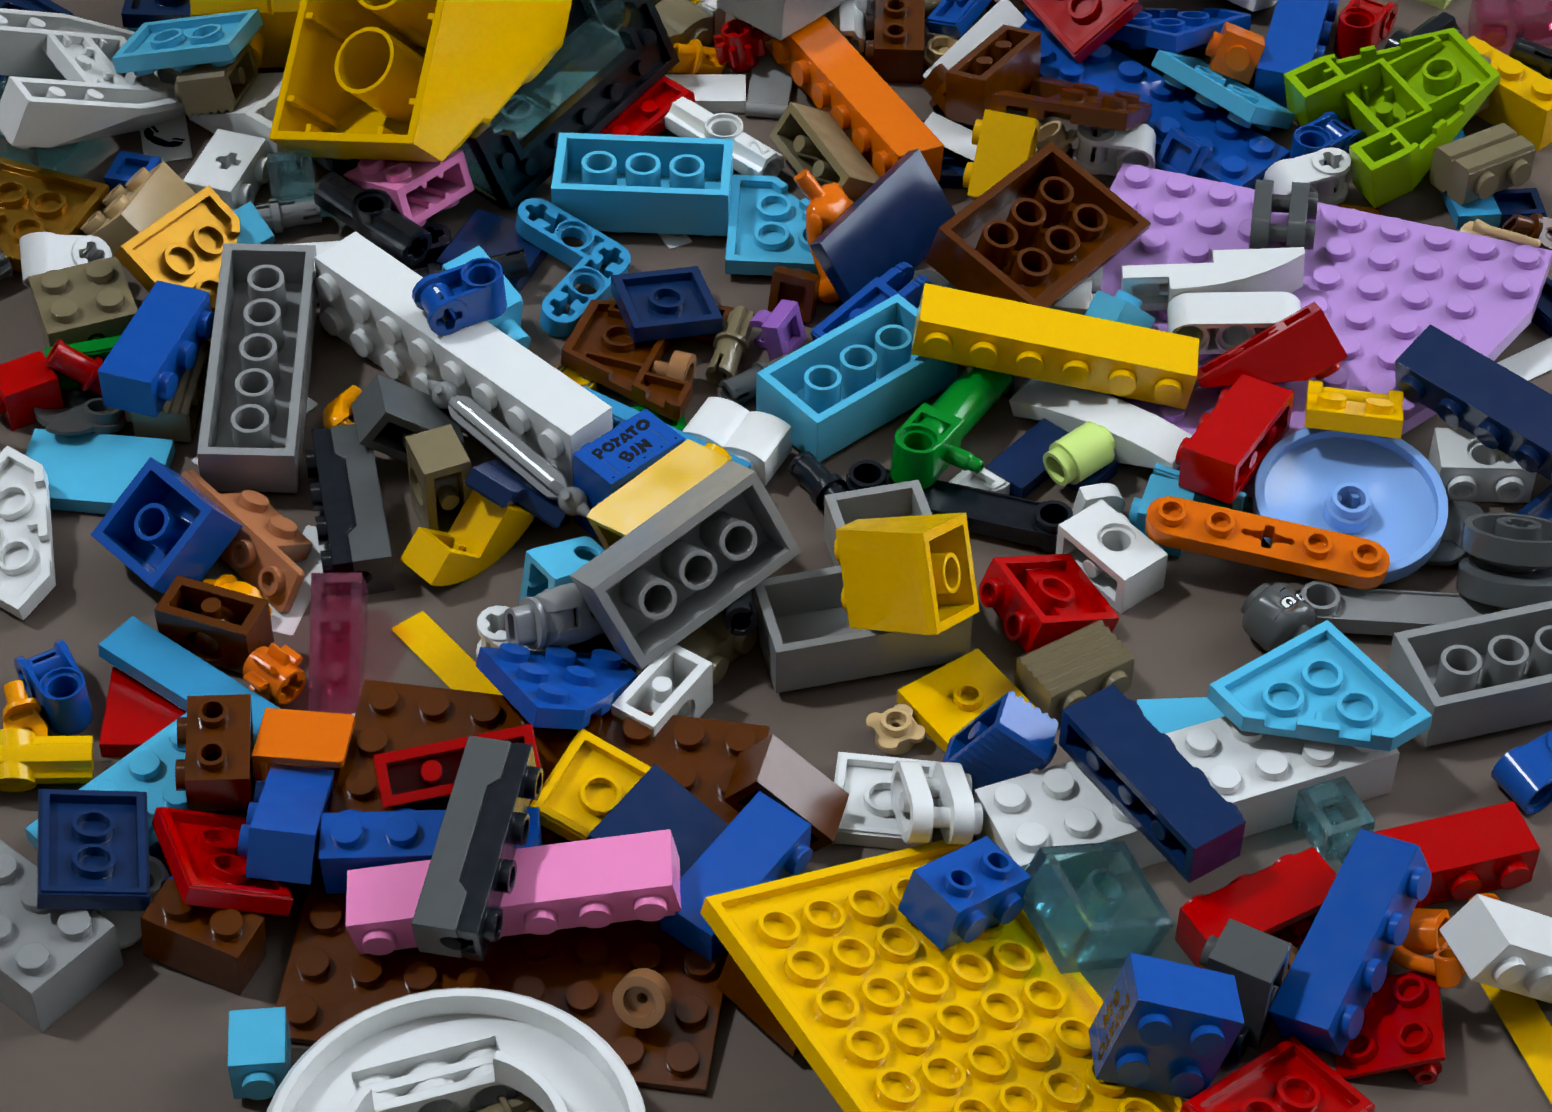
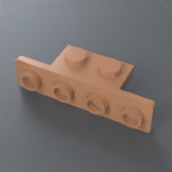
[182,470,313,613]

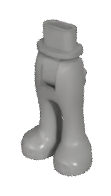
[504,582,605,650]

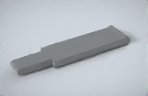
[745,47,793,119]

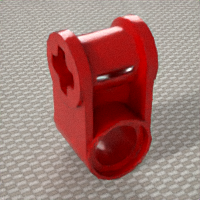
[1333,0,1398,59]

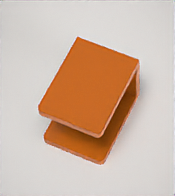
[251,708,355,798]

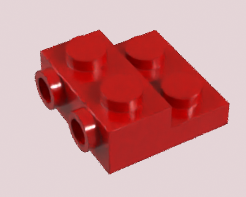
[978,554,1120,653]

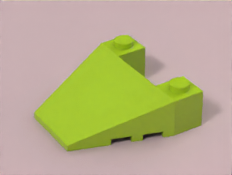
[1283,28,1501,208]

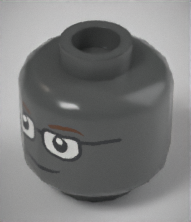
[1241,583,1316,652]

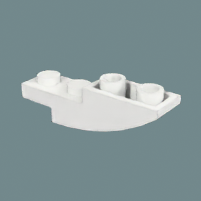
[1121,247,1305,311]

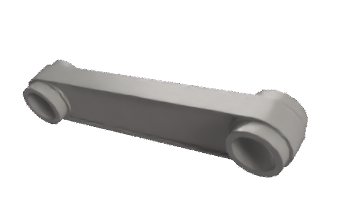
[1299,581,1508,636]

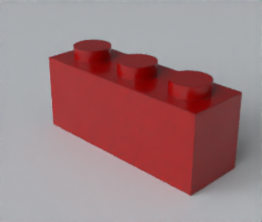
[1175,374,1295,504]
[372,724,541,811]
[1374,801,1540,908]
[1175,846,1337,969]

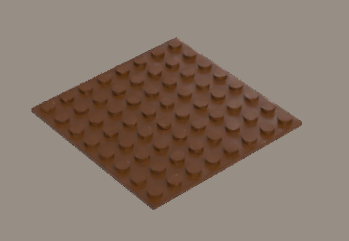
[276,679,770,1096]

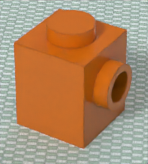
[1205,21,1265,85]

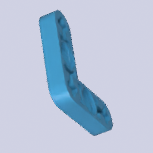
[515,198,631,338]

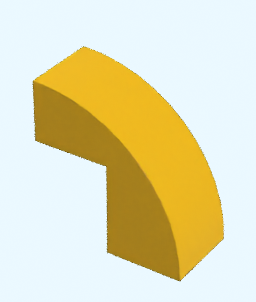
[400,490,535,586]

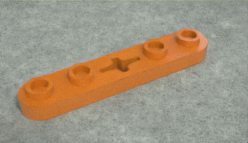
[1145,496,1390,590]

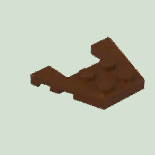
[989,76,1152,131]
[561,300,734,422]

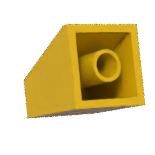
[587,439,732,550]
[834,512,980,635]

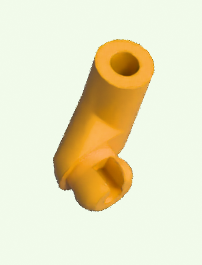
[322,385,362,429]

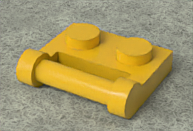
[1304,380,1404,439]

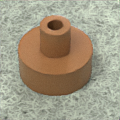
[652,350,696,383]
[612,968,672,1029]

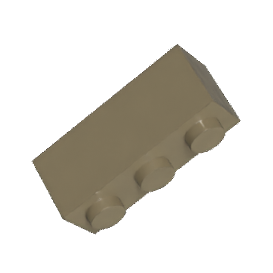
[769,102,880,202]

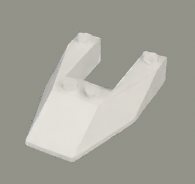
[0,8,186,149]

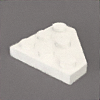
[0,445,56,621]

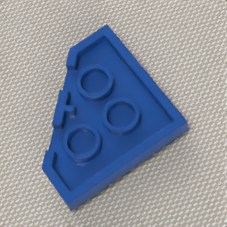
[1105,7,1251,55]
[476,643,638,730]

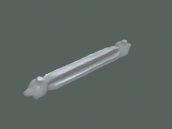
[428,379,590,518]

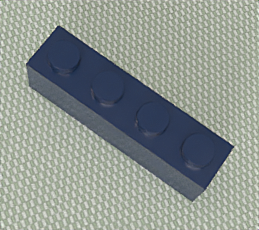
[1395,324,1552,481]
[1059,684,1246,883]

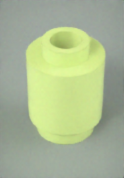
[1043,421,1115,486]

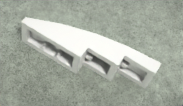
[1009,379,1192,469]

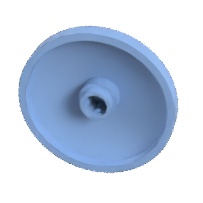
[1252,428,1448,585]

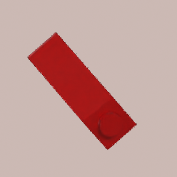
[1196,302,1348,388]

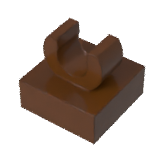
[768,265,821,323]

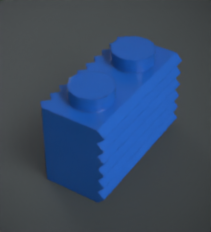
[943,691,1059,791]

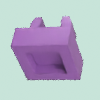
[749,299,807,361]

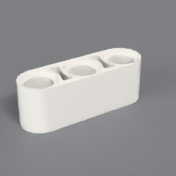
[1167,291,1301,354]

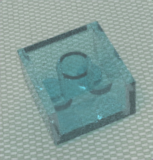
[1023,841,1175,974]

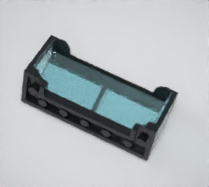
[458,0,680,210]

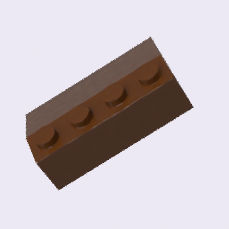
[926,142,1151,308]

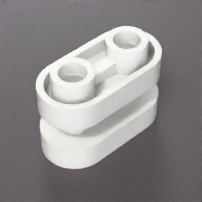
[891,761,983,845]

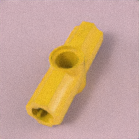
[0,728,94,792]

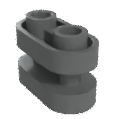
[1249,179,1318,250]

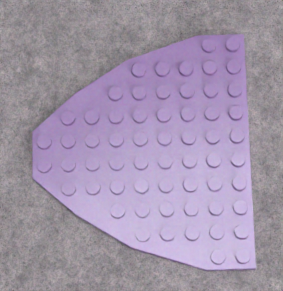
[1099,162,1552,497]

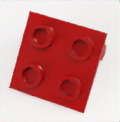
[1335,971,1446,1084]

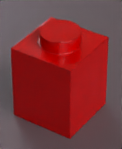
[0,350,64,431]

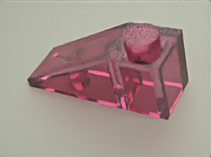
[1468,0,1552,54]
[308,573,368,714]

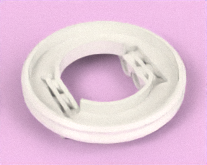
[266,988,646,1112]

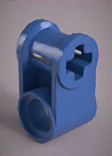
[1289,111,1368,165]
[412,257,507,336]
[14,639,93,735]
[1491,730,1552,815]

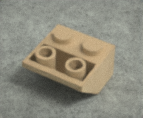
[80,161,196,265]

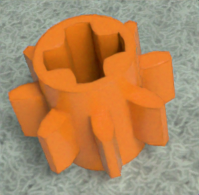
[243,643,306,707]

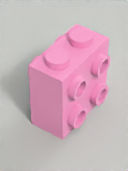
[343,149,475,226]

